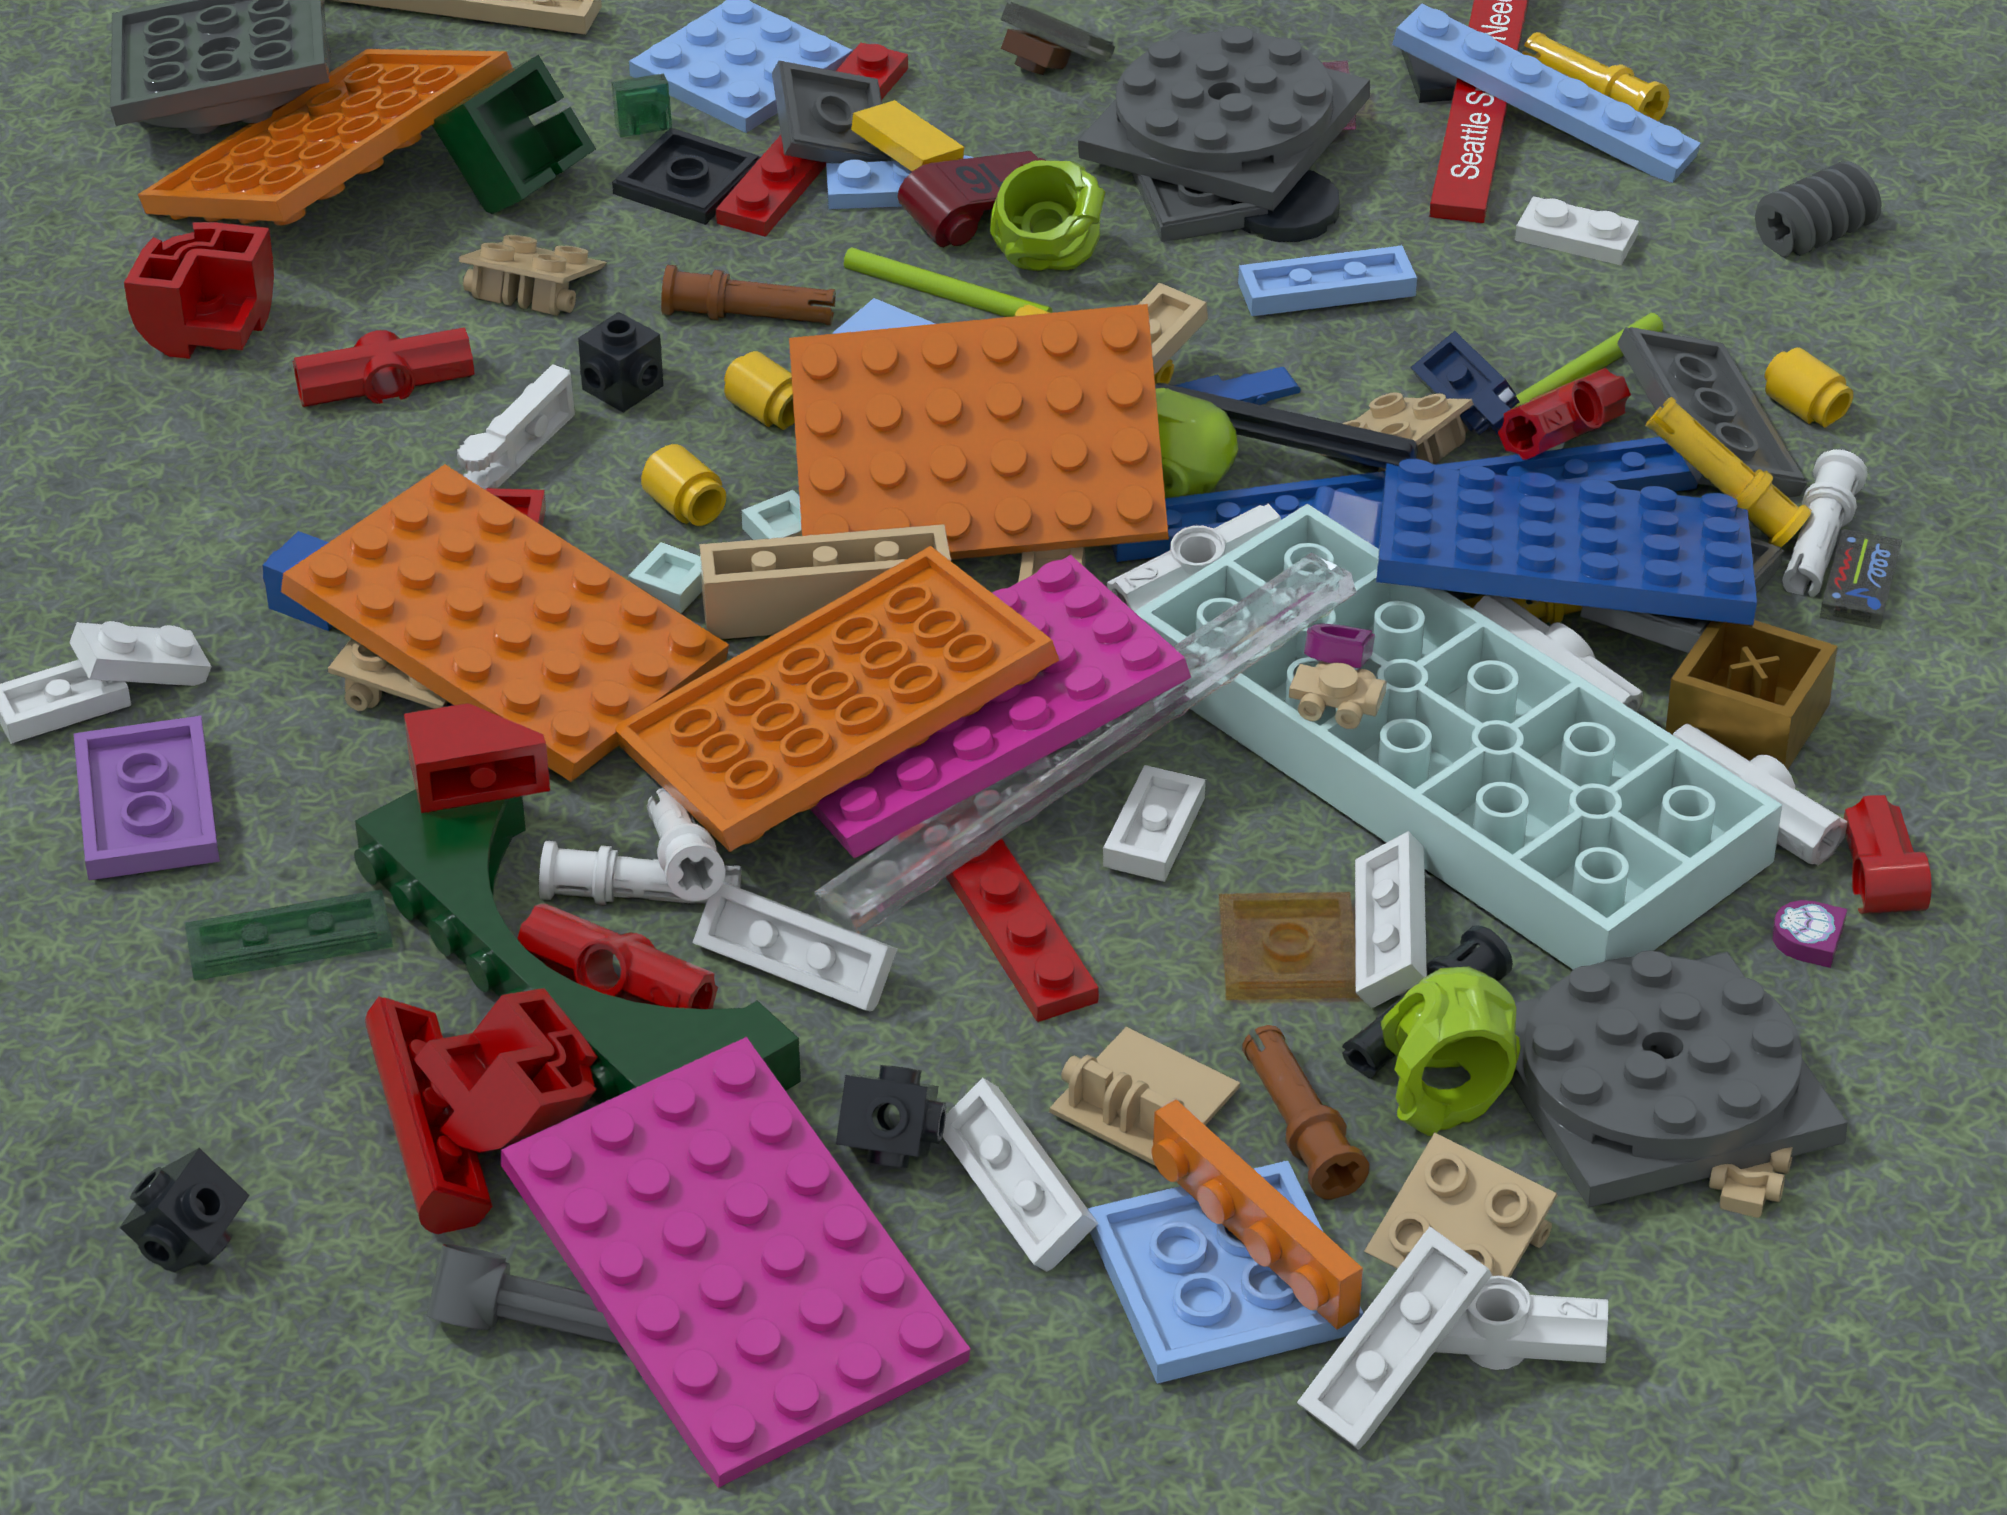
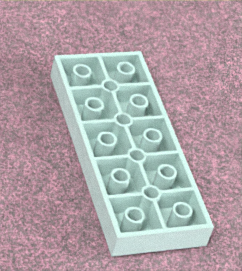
[1134,504,1782,970]

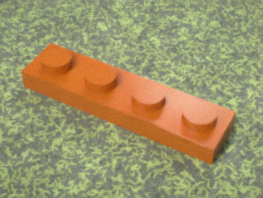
[1151,1099,1363,1330]

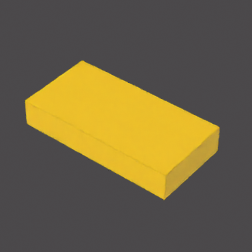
[851,100,965,171]

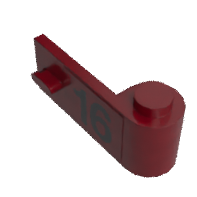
[897,151,1046,248]

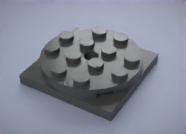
[110,0,331,134]
[1078,26,1370,211]
[1510,951,1848,1208]

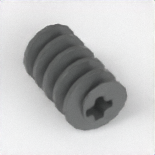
[1755,161,1882,258]

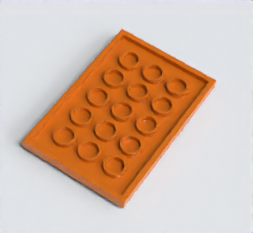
[138,49,513,226]
[789,304,1169,560]
[281,464,729,782]
[615,546,1059,852]

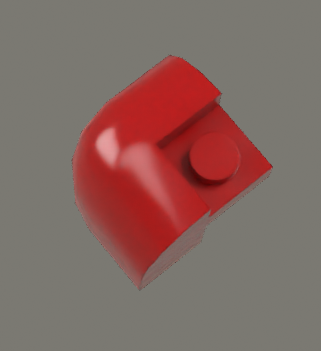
[124,222,274,359]
[414,988,597,1152]

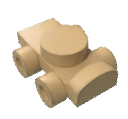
[1289,661,1387,729]
[1709,1147,1793,1218]

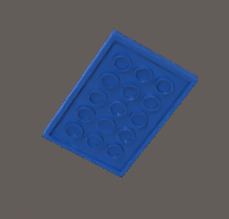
[1376,459,1757,625]

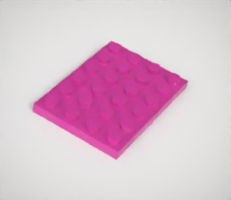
[810,555,1191,859]
[501,1037,971,1488]

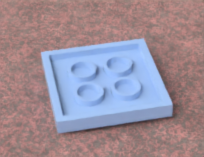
[629,0,853,133]
[1088,1160,1364,1384]

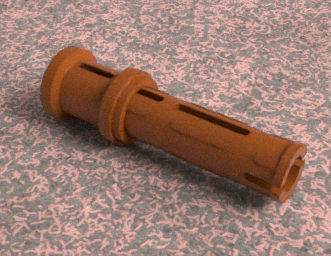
[661,264,836,325]
[1242,1025,1370,1200]

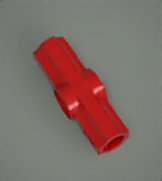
[293,327,475,407]
[1498,368,1631,460]
[517,904,718,1009]

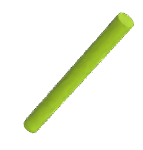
[844,247,1053,317]
[1512,313,1663,409]

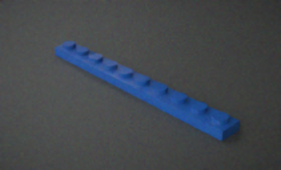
[1111,437,1698,562]

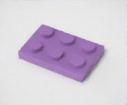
[74,716,220,880]

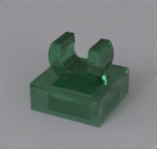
[611,73,672,138]

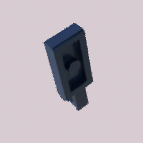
[1410,331,1520,438]

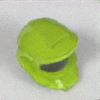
[990,160,1106,271]
[1156,388,1239,498]
[1381,966,1521,1136]

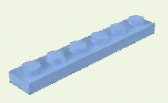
[1392,4,1701,183]

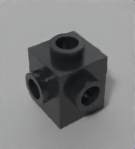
[578,312,664,413]
[836,1065,946,1168]
[119,1148,250,1273]

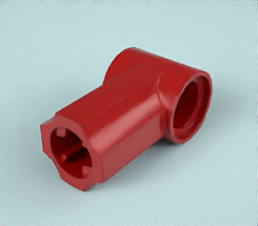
[1844,795,1931,914]

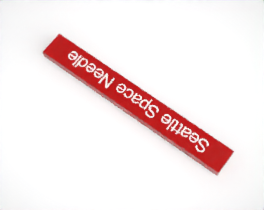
[1429,0,1529,223]

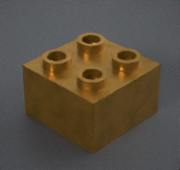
[1666,620,1838,770]

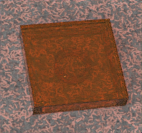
[1218,892,1359,1000]

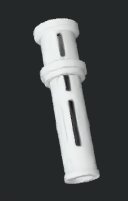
[1782,449,1868,597]
[647,788,726,902]
[539,841,741,905]

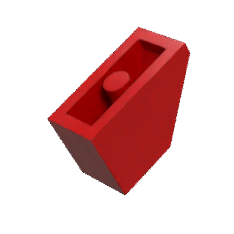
[404,703,550,813]

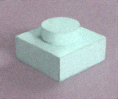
[742,490,802,540]
[628,542,702,614]

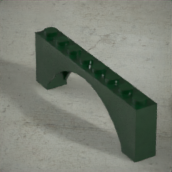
[354,789,801,1104]

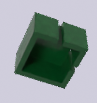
[432,55,596,214]

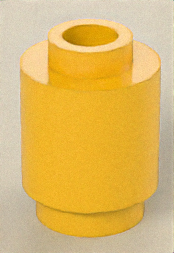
[1765,347,1853,428]
[724,351,795,430]
[641,444,726,526]

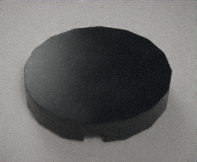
[1231,170,1340,242]

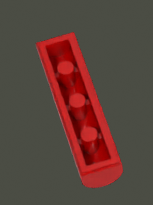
[365,996,493,1234]

